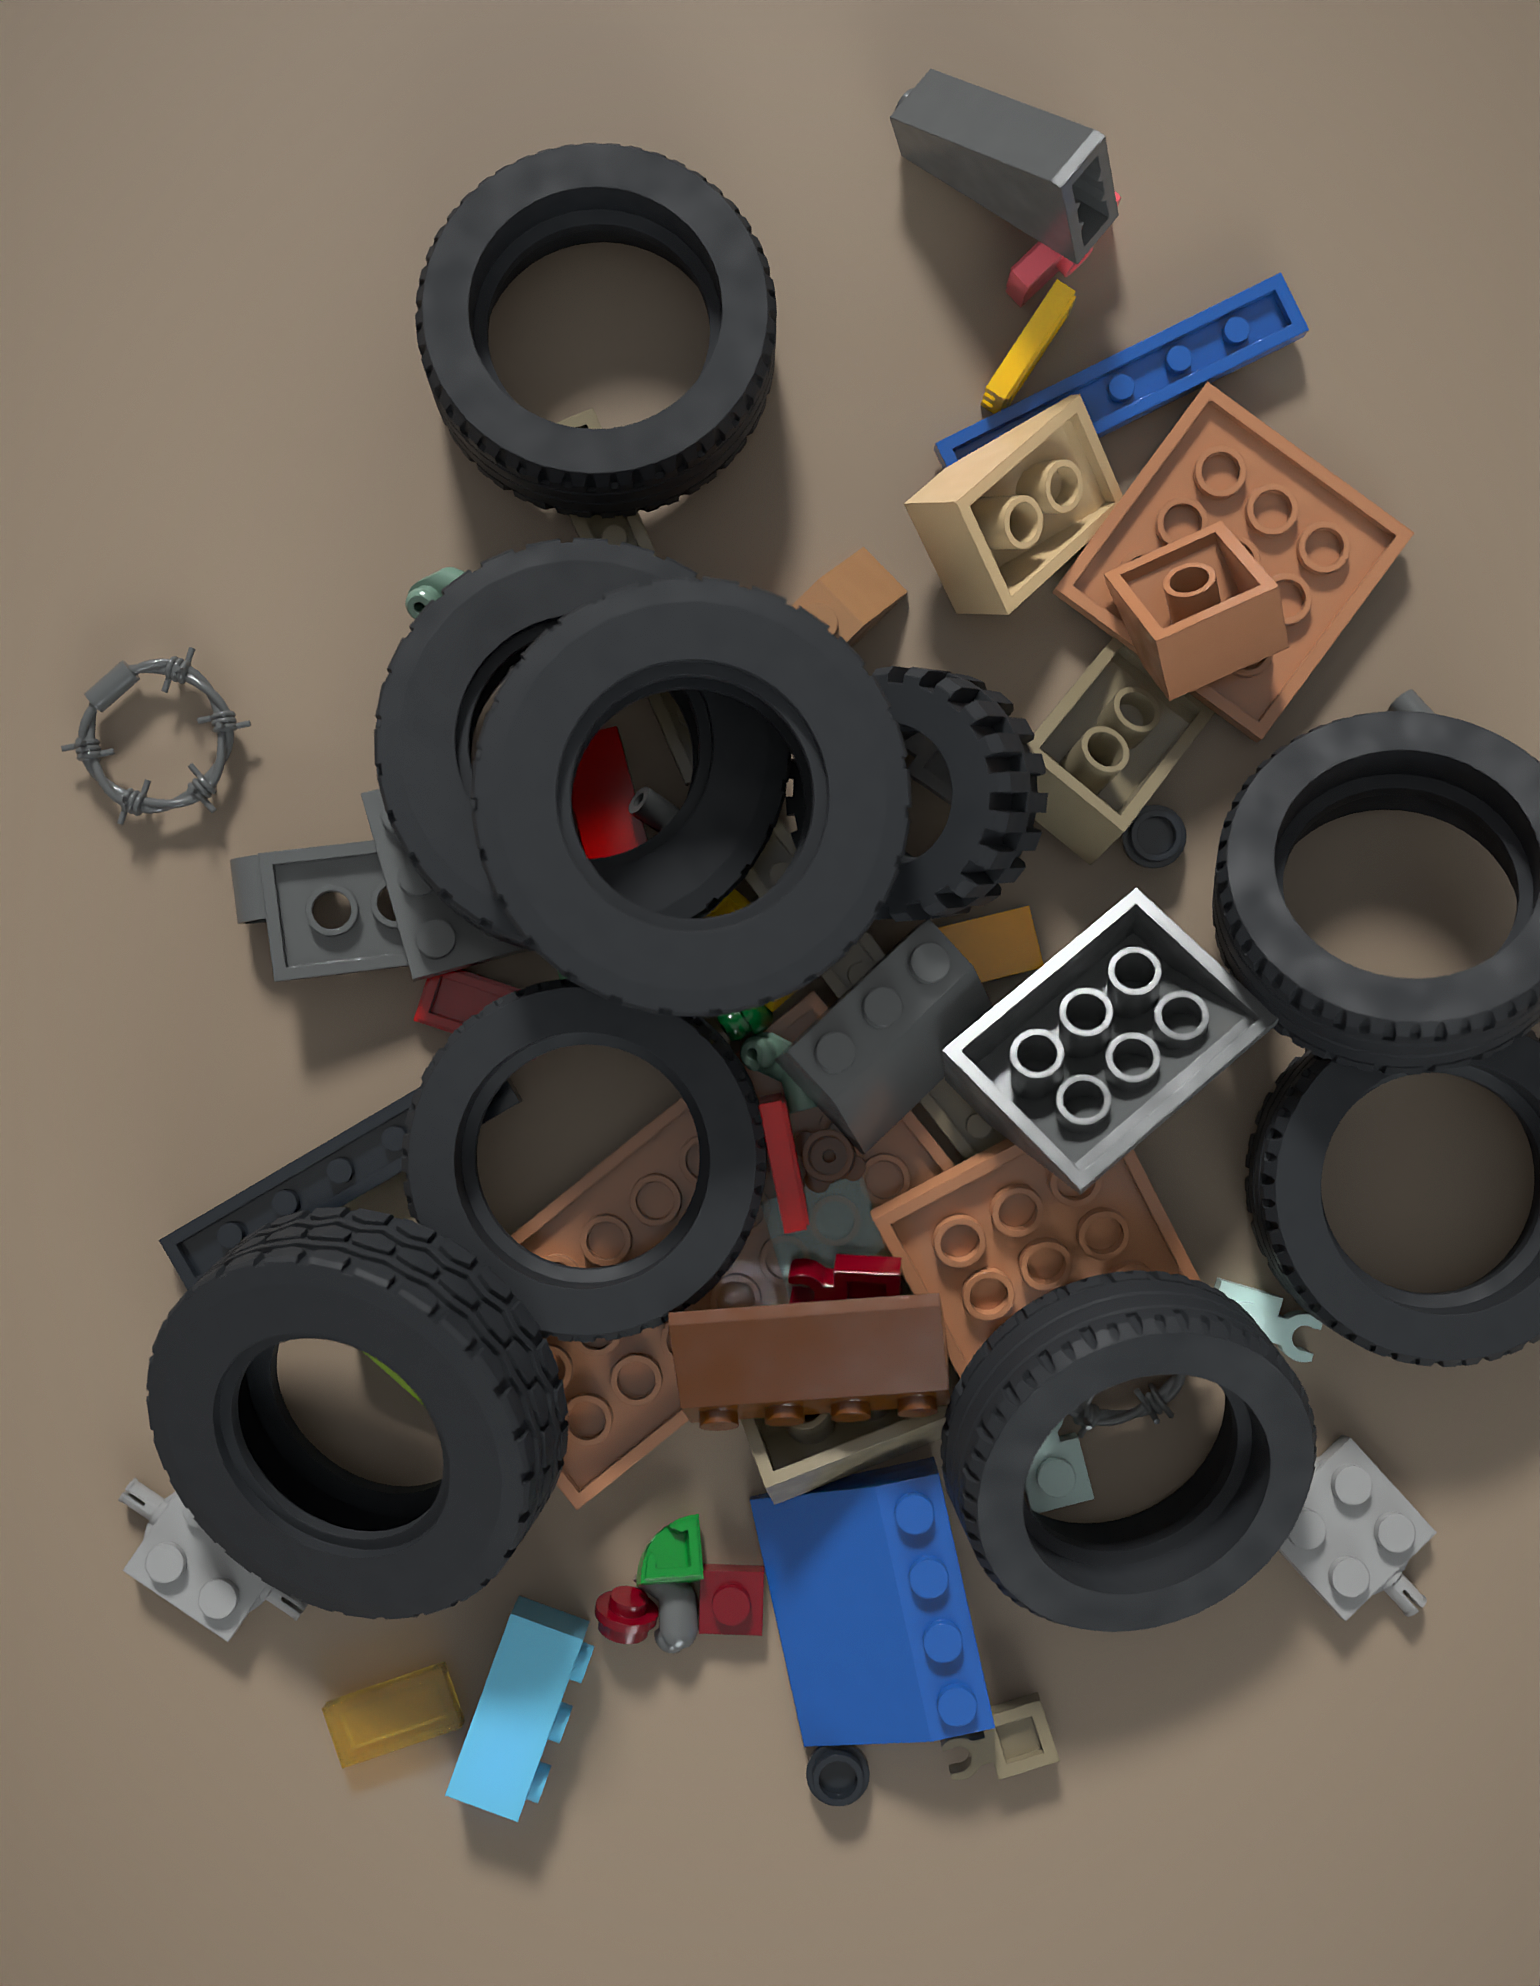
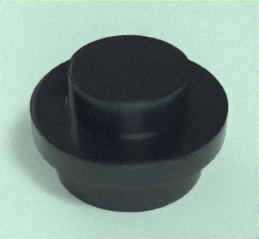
[1121,805,1186,869]
[806,1745,870,1806]

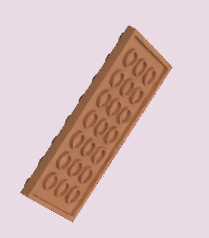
[511,991,955,1510]

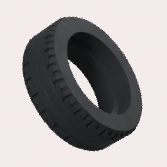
[415,143,777,519]
[1212,711,1540,1075]
[401,979,767,1342]
[1245,1030,1540,1367]
[940,1270,1317,1632]

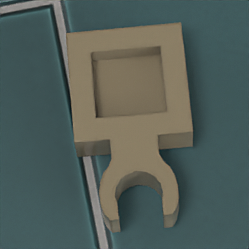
[940,1692,1060,1780]

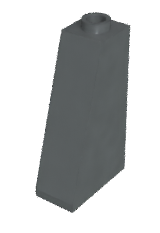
[889,69,1119,265]

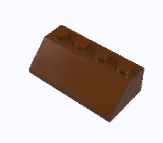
[668,1293,951,1431]

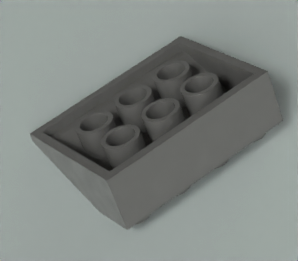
[942,887,1278,1195]

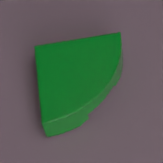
[636,1514,704,1586]

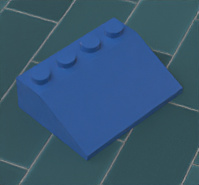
[750,1457,995,1747]

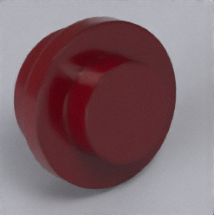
[594,1586,659,1644]

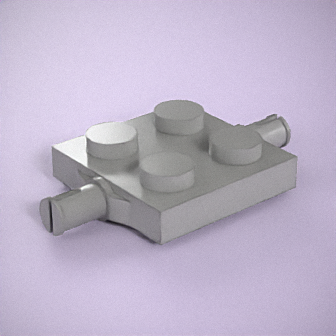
[1278,1434,1437,1621]
[118,1478,308,1642]

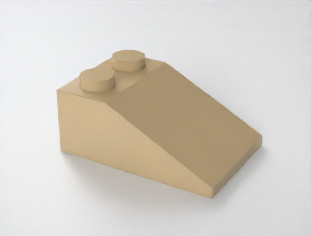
[904,394,1123,615]

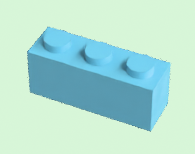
[445,1596,594,1822]

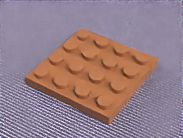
[1052,381,1414,743]
[870,1139,1201,1378]

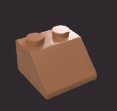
[1104,521,1289,701]

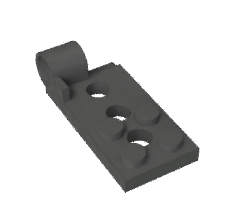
[230,840,530,982]

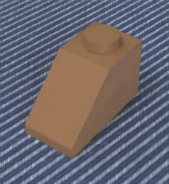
[791,547,908,647]

